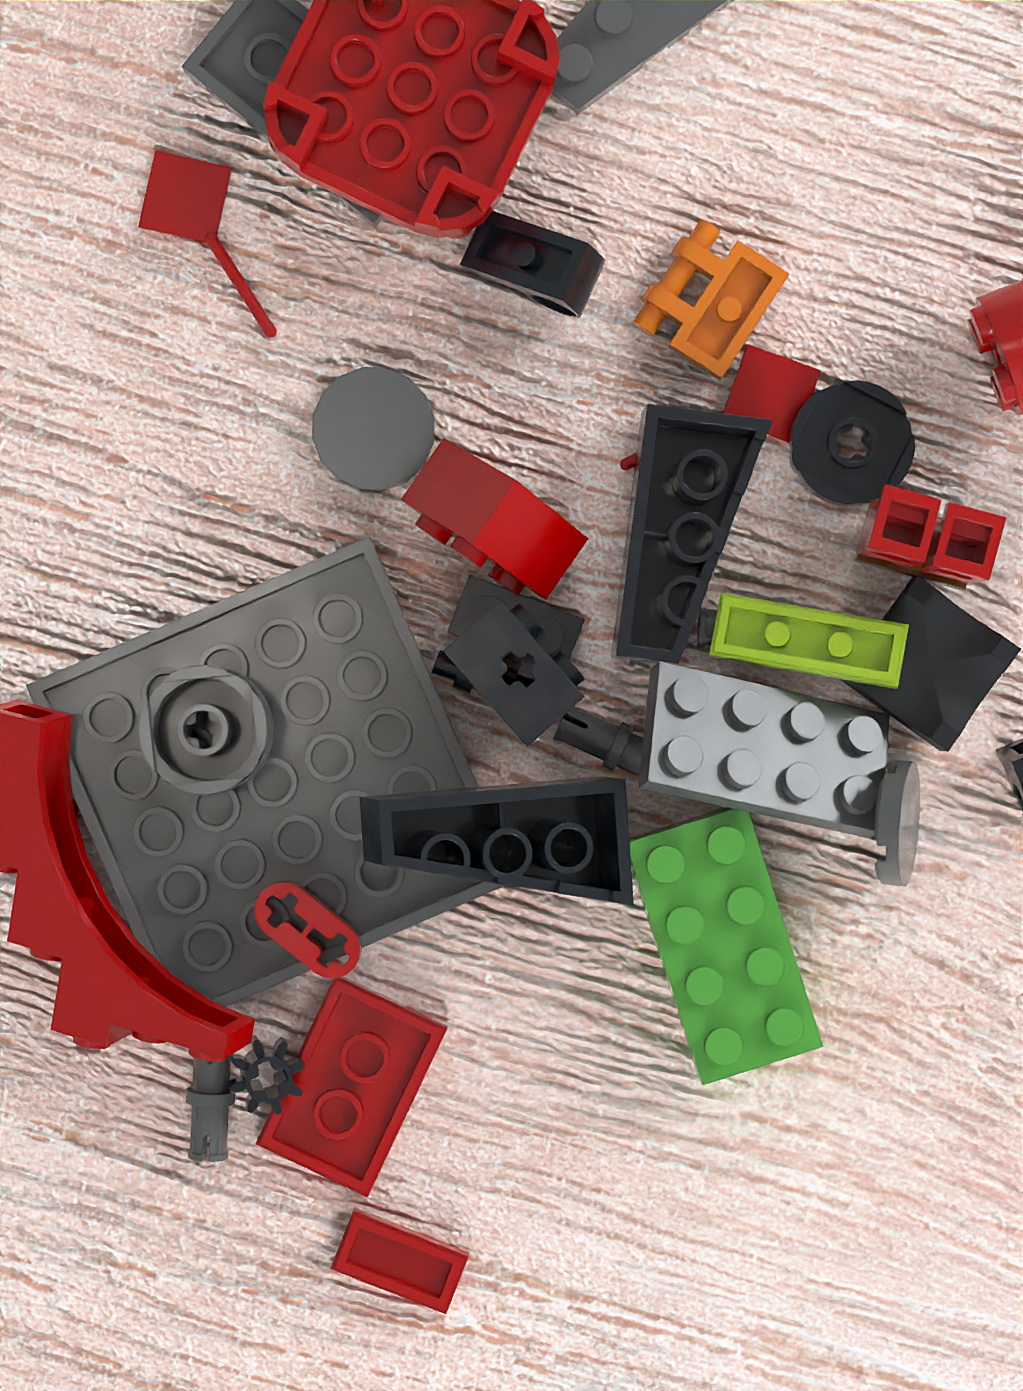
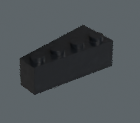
[611,404,773,665]
[359,776,634,906]

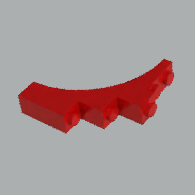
[0,699,255,1062]

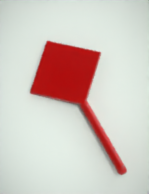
[138,151,277,338]
[620,344,821,470]

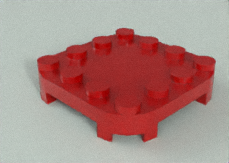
[263,0,561,239]

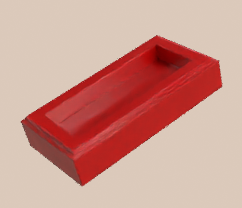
[330,1207,469,1314]

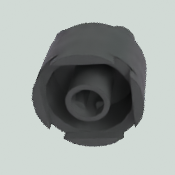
[138,665,274,794]

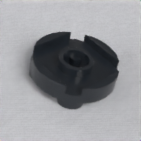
[789,380,916,506]

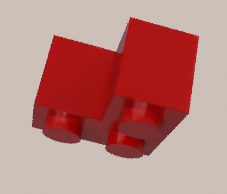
[401,438,589,600]

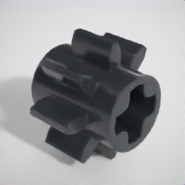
[227,1035,306,1115]

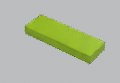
[709,593,909,689]

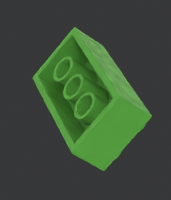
[629,807,824,1085]

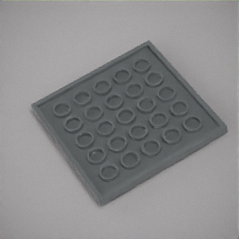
[26,536,506,1007]

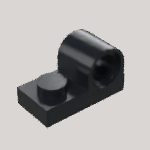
[460,211,606,319]

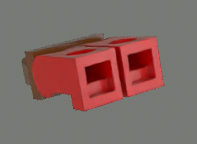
[854,484,1007,590]

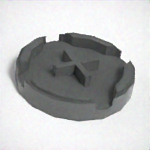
[312,367,435,491]
[874,760,920,886]

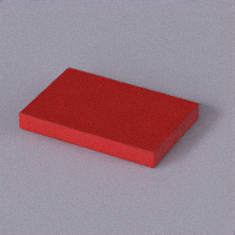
[255,976,448,1197]

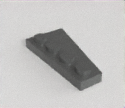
[551,0,734,115]

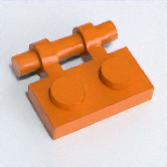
[632,219,790,381]

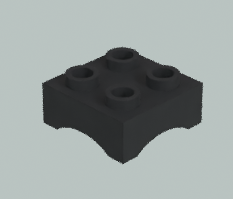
[840,576,1021,752]

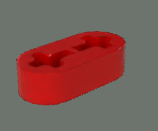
[254,881,362,979]

